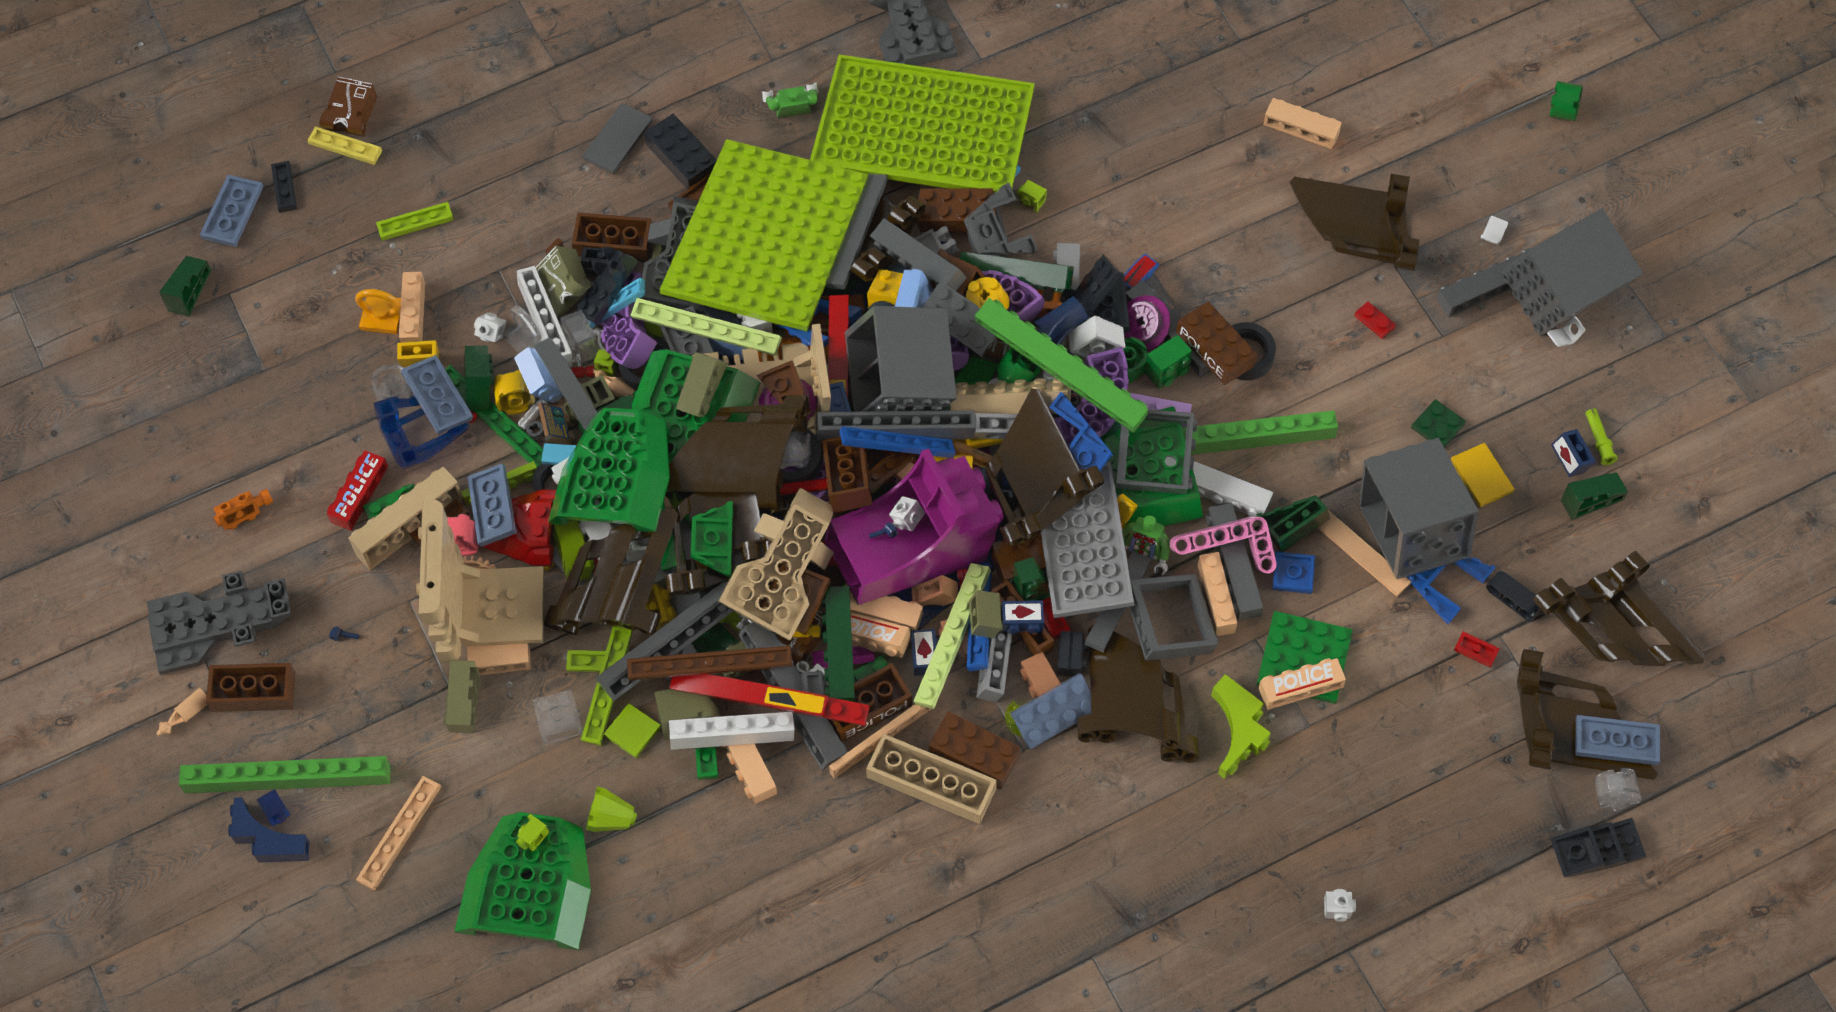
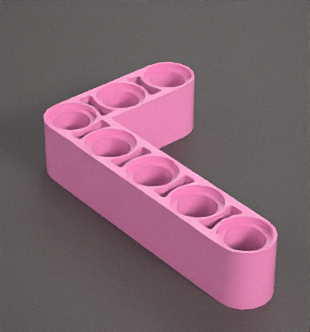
[1169,516,1276,574]

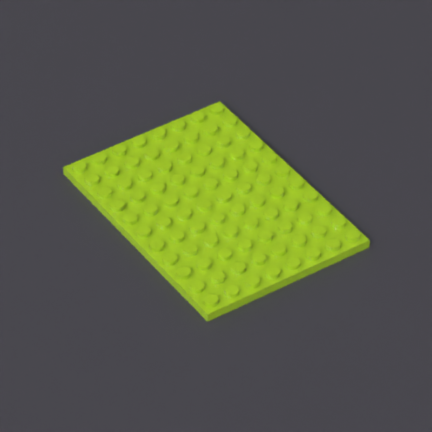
[810,54,1035,193]
[660,139,868,331]

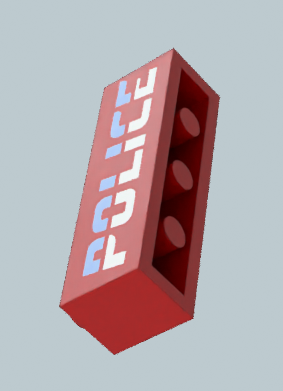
[327,450,388,531]

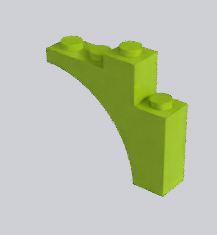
[1211,674,1271,779]

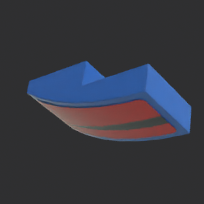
[1124,254,1160,289]

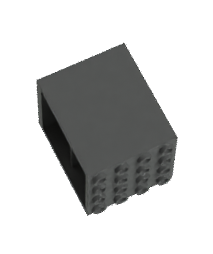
[1501,208,1643,336]
[845,306,957,412]
[1359,438,1479,580]

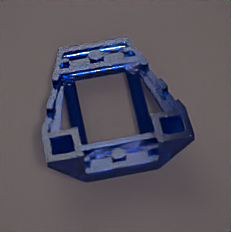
[373,396,469,469]

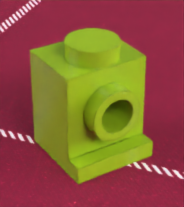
[1017,180,1047,213]
[593,349,619,377]
[516,814,549,851]

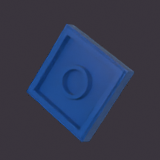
[1272,551,1315,594]

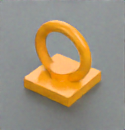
[355,289,401,334]

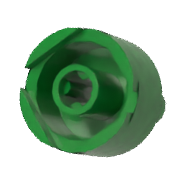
[1549,81,1583,121]
[1123,337,1147,383]
[996,347,1041,383]

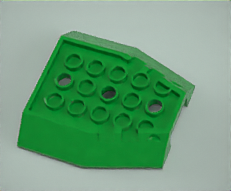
[632,349,761,464]
[1100,406,1203,527]
[548,408,670,532]
[454,812,591,950]

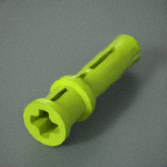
[1585,408,1618,465]

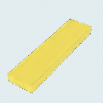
[307,126,382,165]

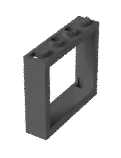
[1116,409,1197,495]
[1129,574,1218,661]

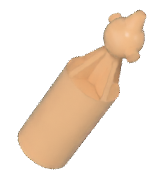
[593,369,636,398]
[156,688,207,736]

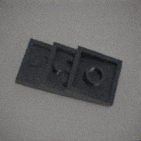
[1550,817,1647,878]

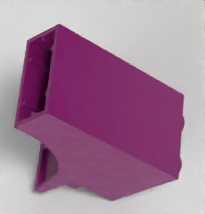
[824,449,1003,605]

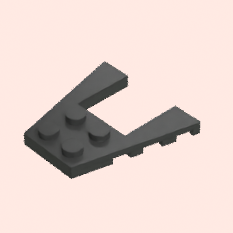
[964,183,1038,255]

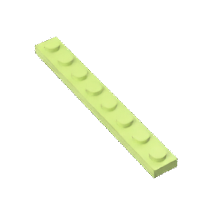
[631,298,782,356]
[914,563,991,709]

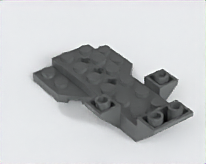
[869,0,957,66]
[639,196,704,312]
[147,570,292,675]

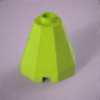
[586,786,637,832]

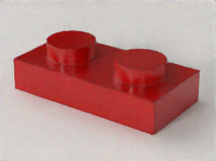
[1354,301,1396,340]
[1042,597,1070,640]
[1453,631,1500,668]

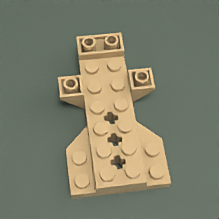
[718,488,834,640]

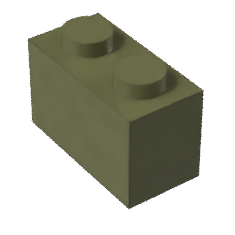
[969,590,1003,638]

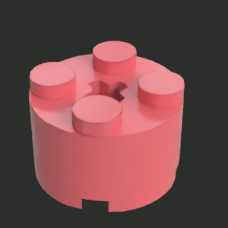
[447,514,479,556]

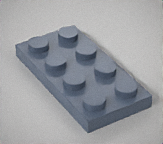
[200,175,264,247]
[401,355,473,434]
[467,463,517,547]
[1010,674,1092,749]
[1575,715,1660,765]

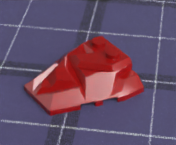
[479,490,556,567]

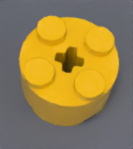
[966,277,1009,310]
[492,370,535,415]

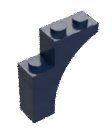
[1035,297,1089,367]
[228,797,310,863]

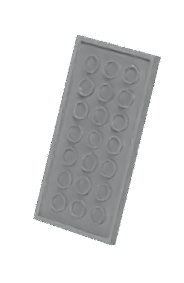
[1041,462,1134,618]

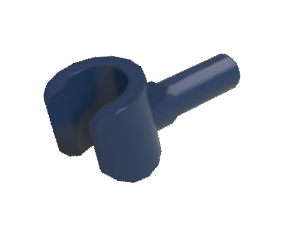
[869,522,898,539]
[329,627,359,641]

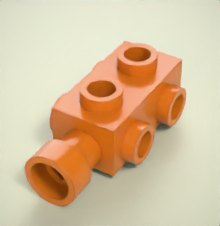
[213,489,273,530]

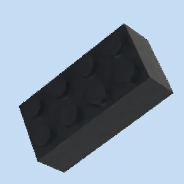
[644,113,717,189]

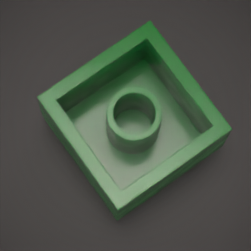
[1145,335,1192,389]

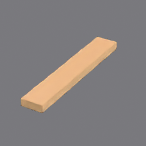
[1318,510,1411,597]
[829,704,931,778]
[356,776,441,891]

